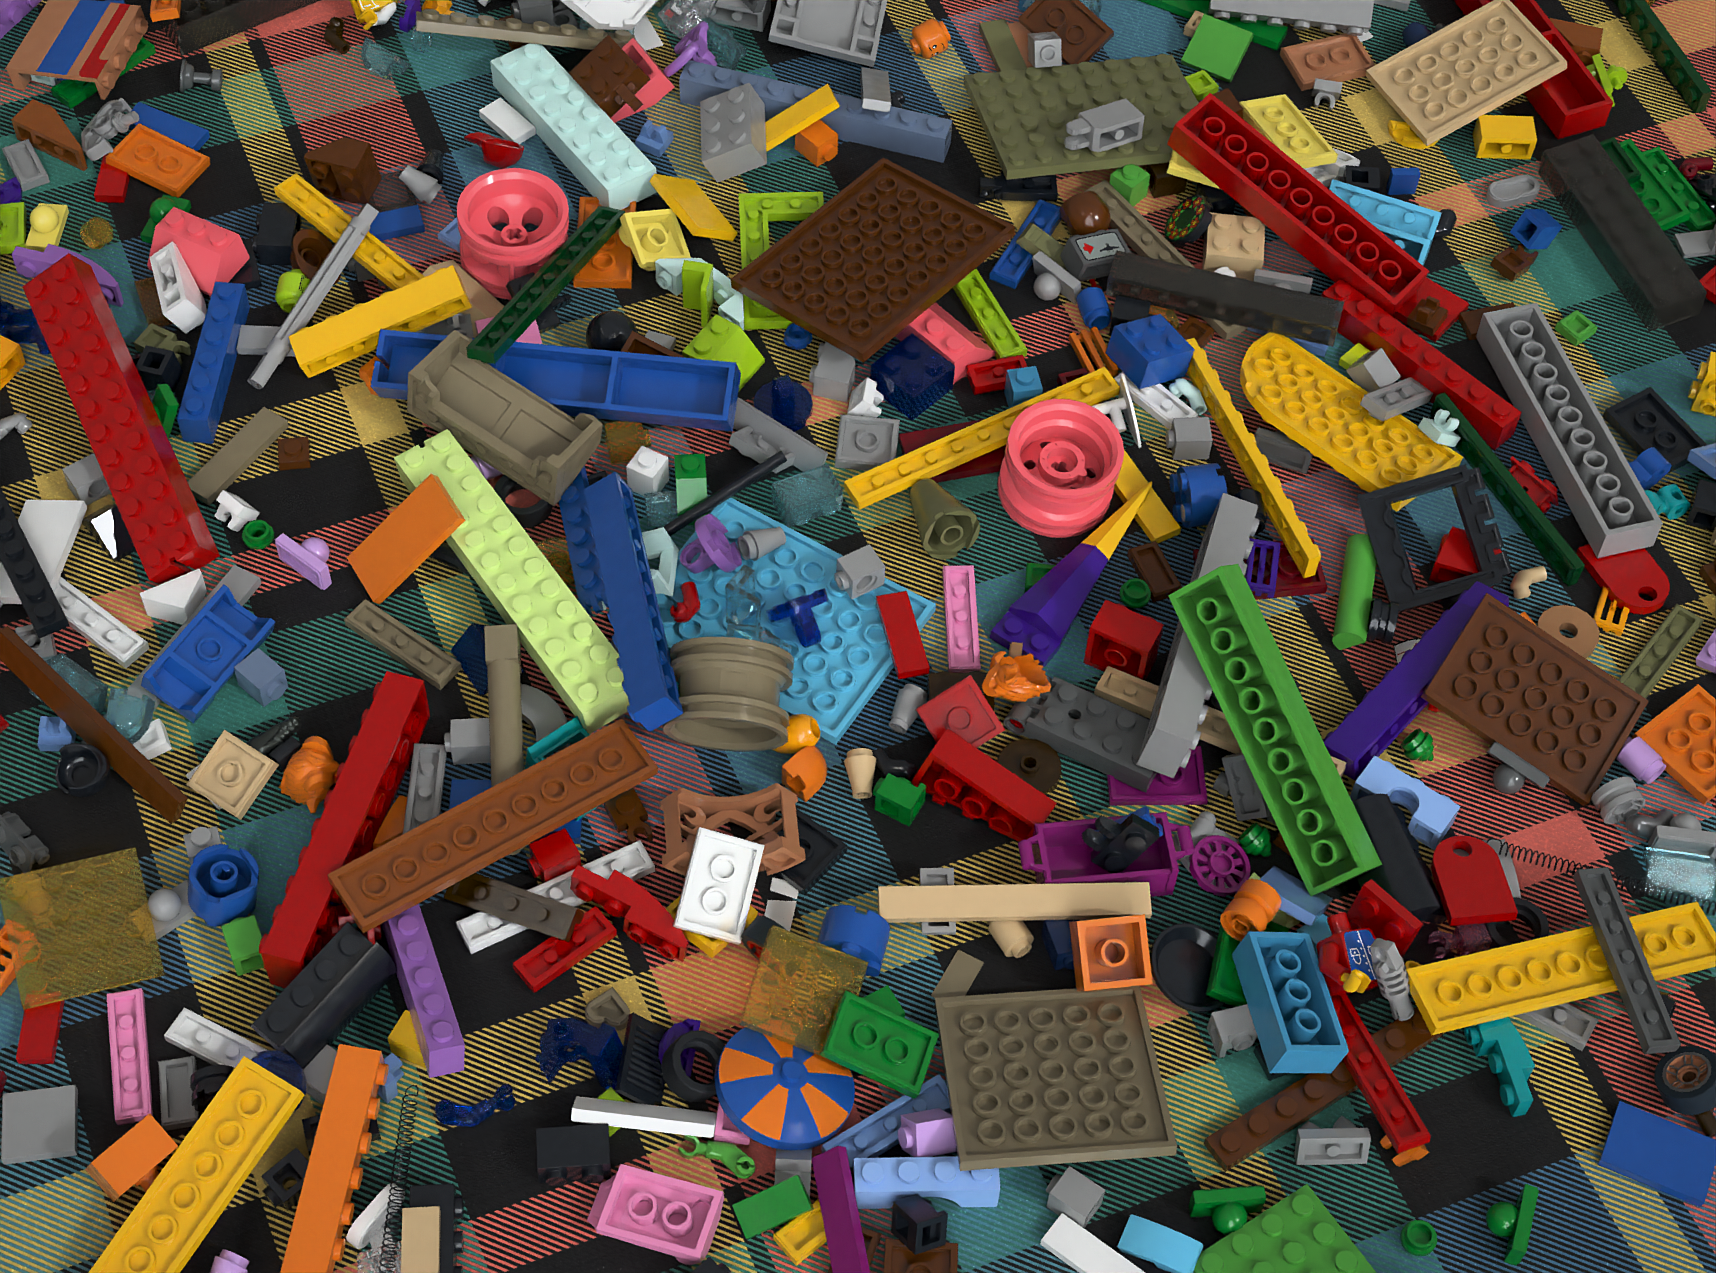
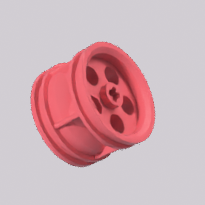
[457,168,569,300]

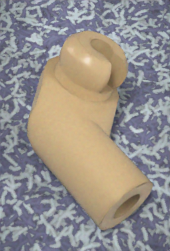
[1510,566,1547,599]

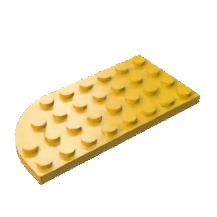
[1240,329,1463,512]

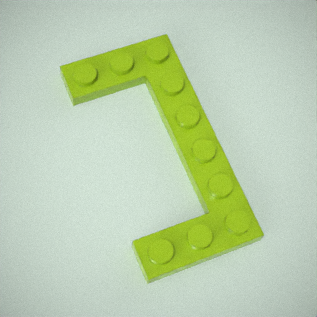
[738,192,824,330]

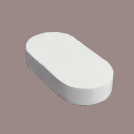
[346,1183,405,1249]

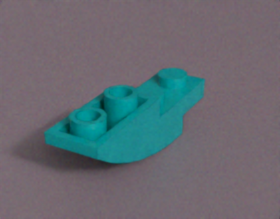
[1464,1017,1535,1117]

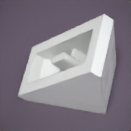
[140,569,207,625]

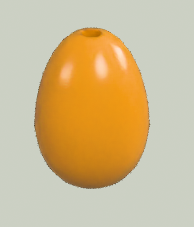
[772,714,820,754]

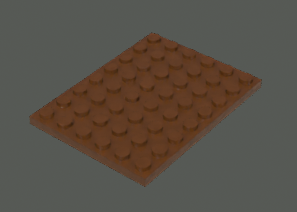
[731,157,1015,363]

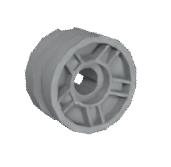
[1591,776,1646,824]

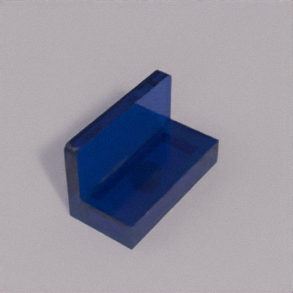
[451,623,524,695]

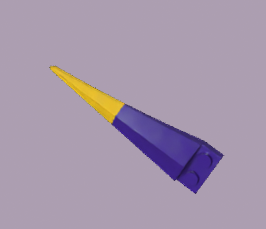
[990,481,1152,668]

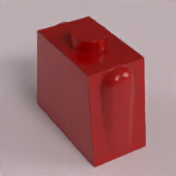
[1429,526,1502,589]

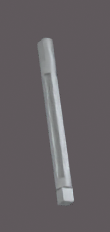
[247,203,379,389]

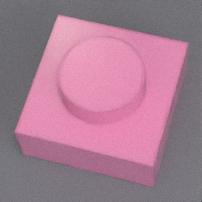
[714,1103,750,1145]

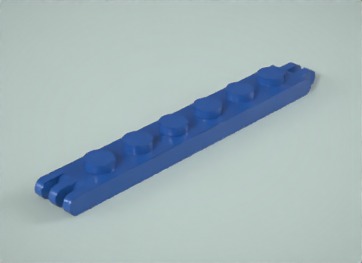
[559,465,609,617]

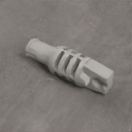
[1370,938,1414,1021]

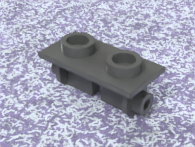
[0,811,50,877]

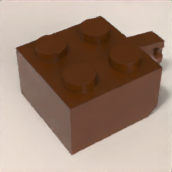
[569,35,650,118]

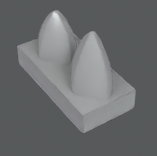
[1294,1116,1371,1165]

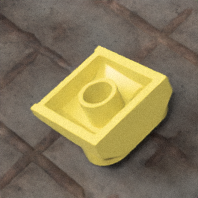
[619,209,691,271]

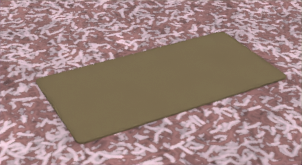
[931,950,984,998]

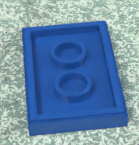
[1598,1101,1716,1207]

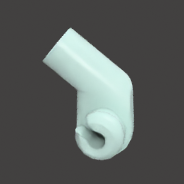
[1169,378,1207,415]

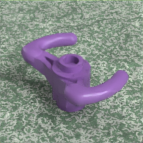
[663,21,718,77]

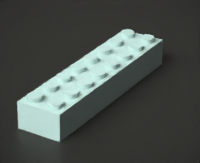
[490,43,657,210]

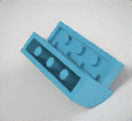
[1329,179,1442,265]

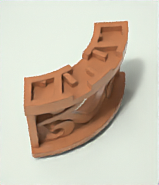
[660,783,806,876]

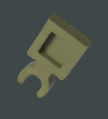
[134,323,191,366]

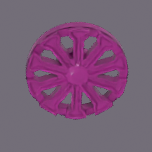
[1189,835,1250,897]

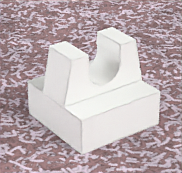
[847,377,884,418]
[214,490,260,532]

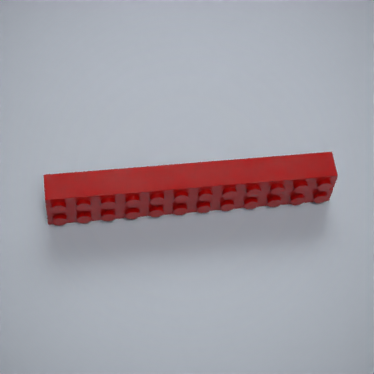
[1454,0,1613,139]
[22,253,220,584]

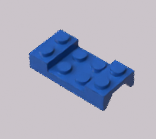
[141,584,276,723]

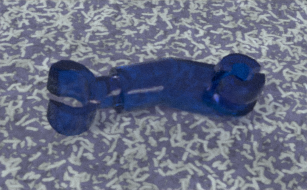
[435,1084,516,1127]

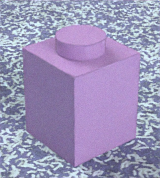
[898,1108,956,1157]

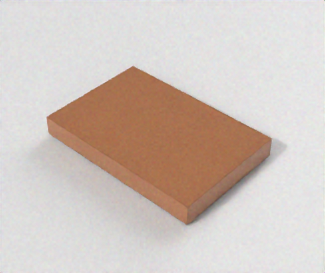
[1280,33,1375,91]

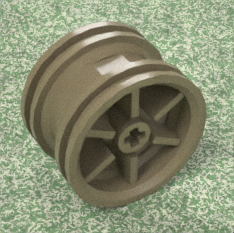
[663,637,794,752]

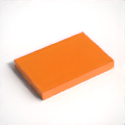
[105,123,211,198]

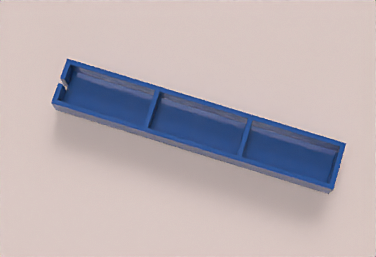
[370,329,741,432]

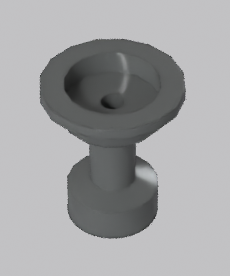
[180,59,223,92]

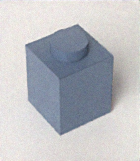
[234,648,289,707]

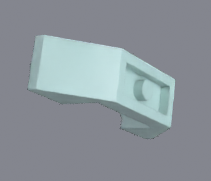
[655,258,744,331]

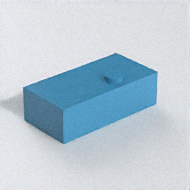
[1232,931,1349,1073]

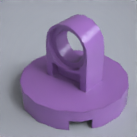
[680,514,742,574]

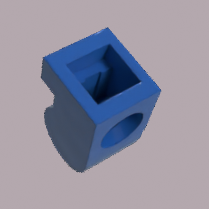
[1628,447,1671,490]

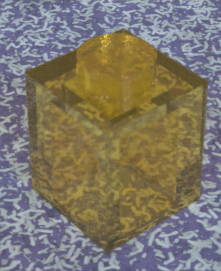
[604,421,651,466]

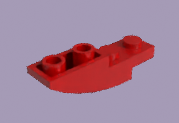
[570,865,688,962]

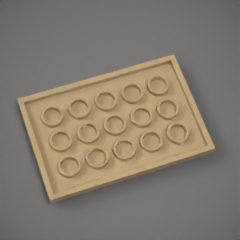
[1366,0,1567,146]

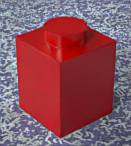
[527,828,581,883]

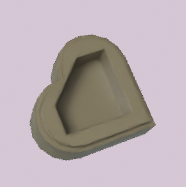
[585,987,630,1031]

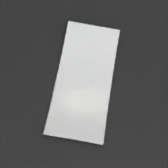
[764,878,799,932]

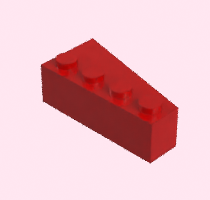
[911,728,1057,842]

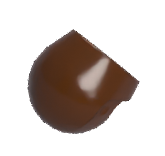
[1059,191,1111,236]

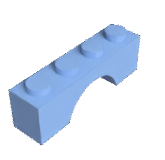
[853,1156,1000,1209]

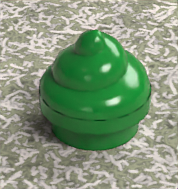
[1401,728,1434,761]
[1237,823,1271,857]

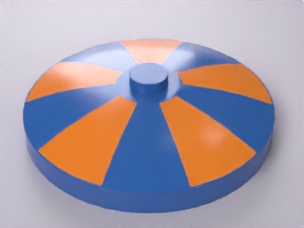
[715,1020,855,1151]

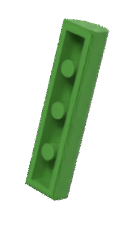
[1332,534,1377,650]

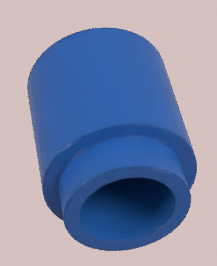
[1076,287,1111,330]

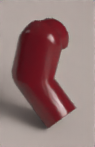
[1678,157,1713,181]

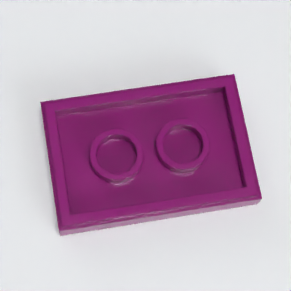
[1106,746,1208,806]

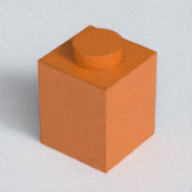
[795,119,838,167]

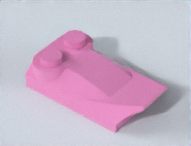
[587,1164,724,1265]

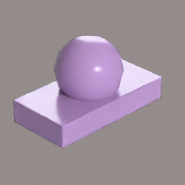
[275,533,332,590]

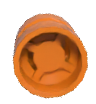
[1220,879,1282,942]

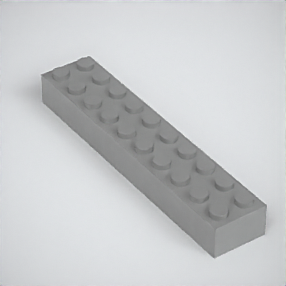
[1476,303,1663,558]
[1136,493,1260,778]

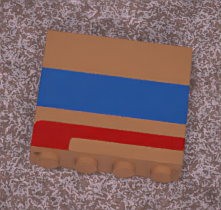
[6,0,148,100]

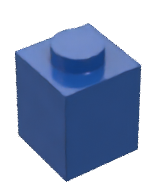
[1510,209,1563,250]

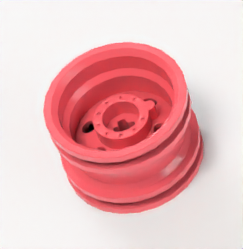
[997,399,1124,538]

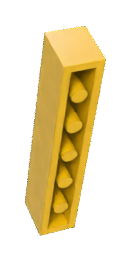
[288,265,472,378]

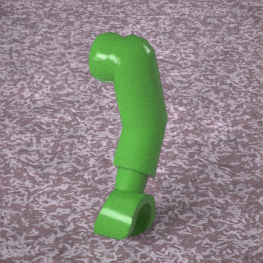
[679,1135,756,1179]

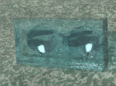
[701,17,747,70]

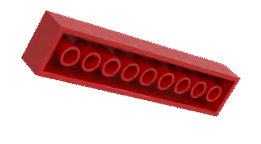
[1167,93,1429,316]
[259,671,430,988]

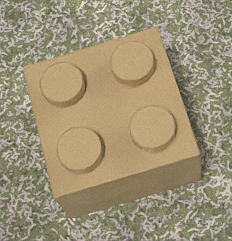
[1202,212,1265,283]

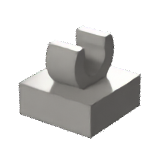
[1311,78,1343,111]

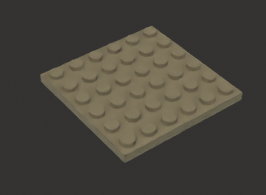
[934,985,1177,1171]

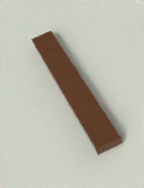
[0,626,188,824]

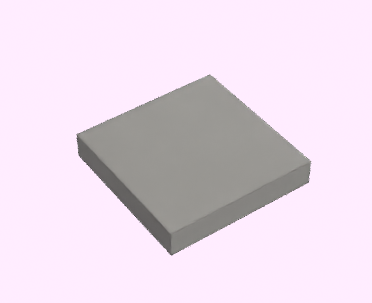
[835,414,900,471]
[1,1085,78,1165]

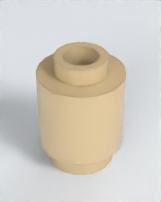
[986,920,1034,958]

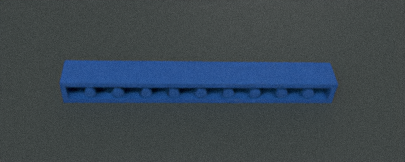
[584,472,683,732]

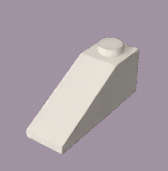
[150,241,207,334]

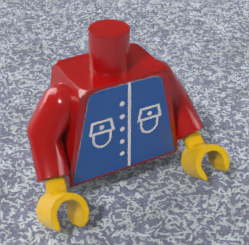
[1316,912,1421,996]

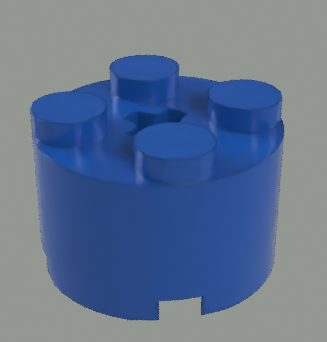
[1169,463,1227,528]
[187,844,259,927]
[813,905,890,981]

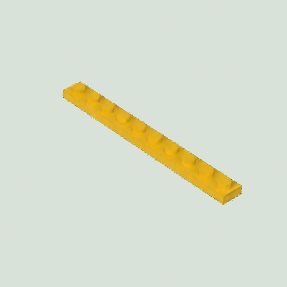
[1186,338,1321,578]
[844,367,1120,510]

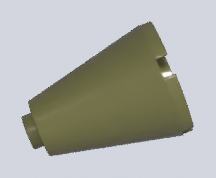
[909,479,980,560]

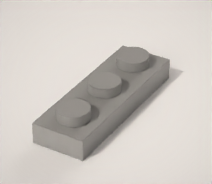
[1360,377,1433,421]

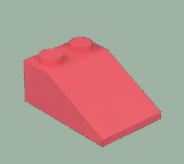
[610,38,675,123]

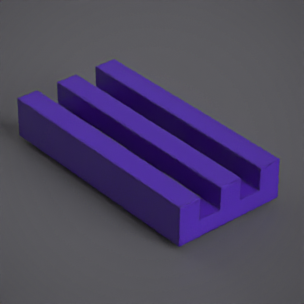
[1244,538,1281,598]

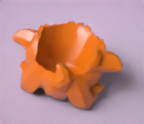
[982,651,1051,702]
[278,736,340,814]

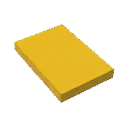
[649,174,738,241]

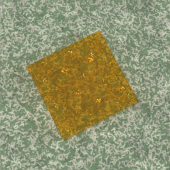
[739,925,869,1057]

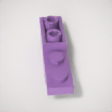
[11,244,124,307]

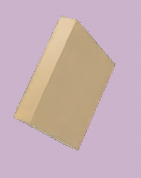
[186,730,279,820]

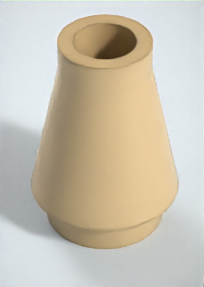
[844,748,876,799]

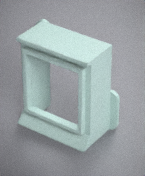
[602,527,679,611]

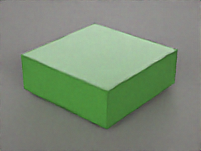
[1555,310,1598,347]

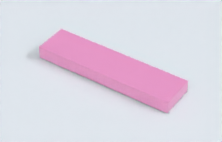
[942,565,981,673]
[107,988,153,1126]

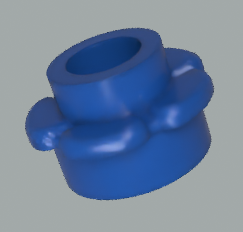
[784,323,812,350]

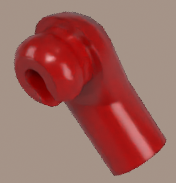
[670,581,701,623]

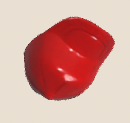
[464,132,524,169]

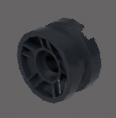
[1366,597,1399,645]
[190,1065,235,1113]

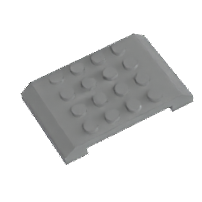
[768,0,887,67]

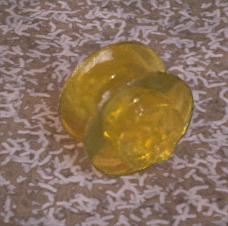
[80,217,113,249]

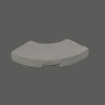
[521,684,570,751]

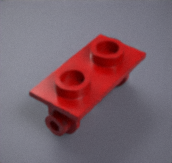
[1506,456,1559,514]

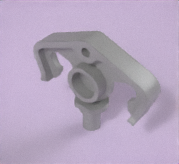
[81,98,139,161]

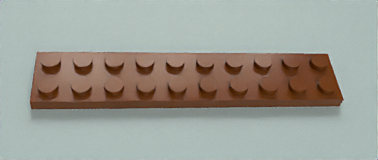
[328,718,658,933]

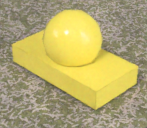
[25,203,69,252]

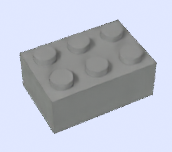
[700,83,767,183]

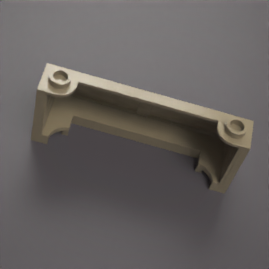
[407,330,603,506]

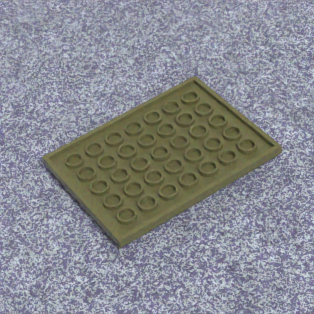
[964,54,1198,180]

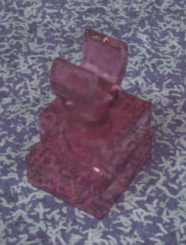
[1427,923,1492,958]

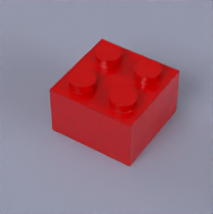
[1083,600,1164,680]

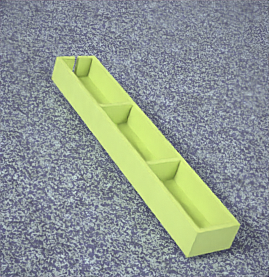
[394,429,629,734]

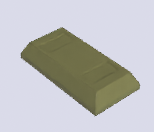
[1016,223,1067,270]

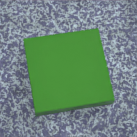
[1181,14,1254,83]

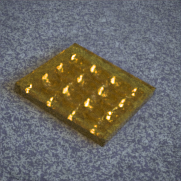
[0,847,165,1010]

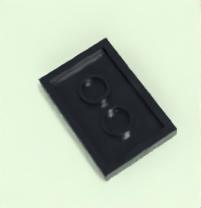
[1603,387,1707,475]

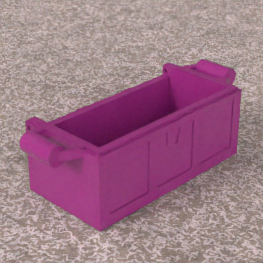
[1018,812,1195,897]

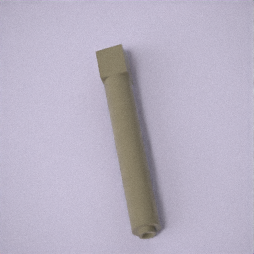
[484,624,527,855]

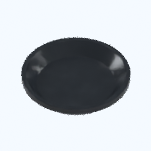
[1150,923,1225,1013]

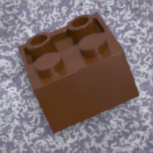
[304,137,382,204]

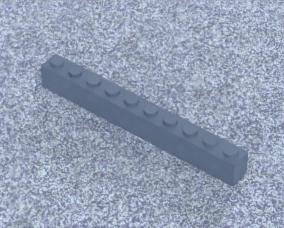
[679,60,952,163]

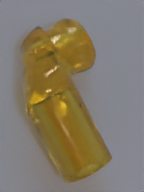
[1149,304,1180,331]

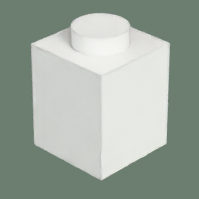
[626,446,669,501]

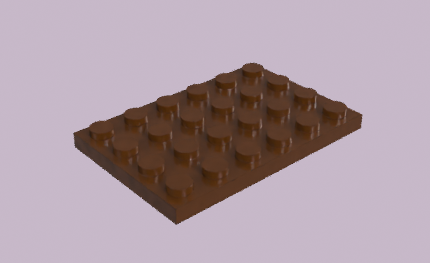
[1420,593,1649,806]

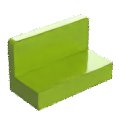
[682,260,714,327]

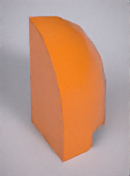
[782,746,827,802]

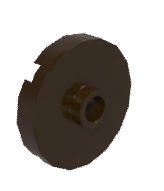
[997,739,1061,794]

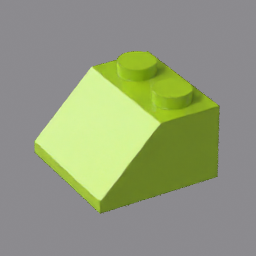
[682,314,765,392]

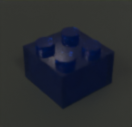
[870,334,955,421]

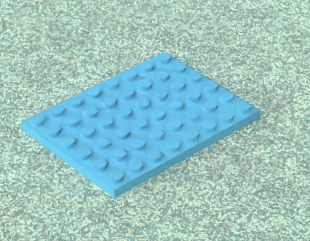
[656,498,936,745]

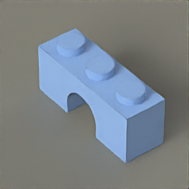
[1350,756,1460,850]

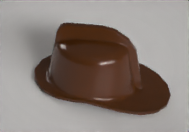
[290,229,341,285]

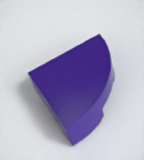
[399,0,421,33]

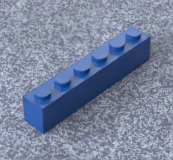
[177,282,250,444]

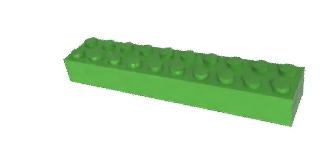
[1168,564,1382,896]

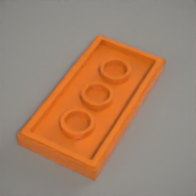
[573,197,637,289]
[347,474,465,604]

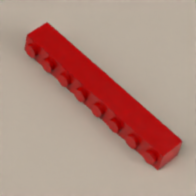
[1316,279,1522,450]

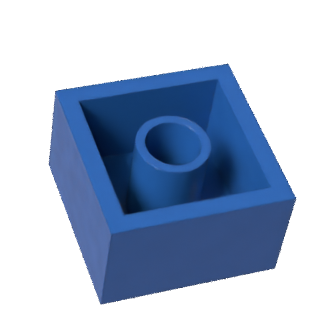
[1106,314,1195,389]

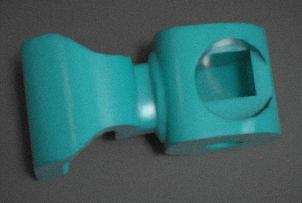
[1644,484,1691,520]

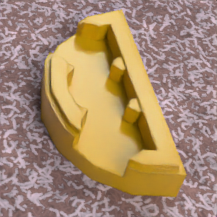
[1388,120,1440,149]

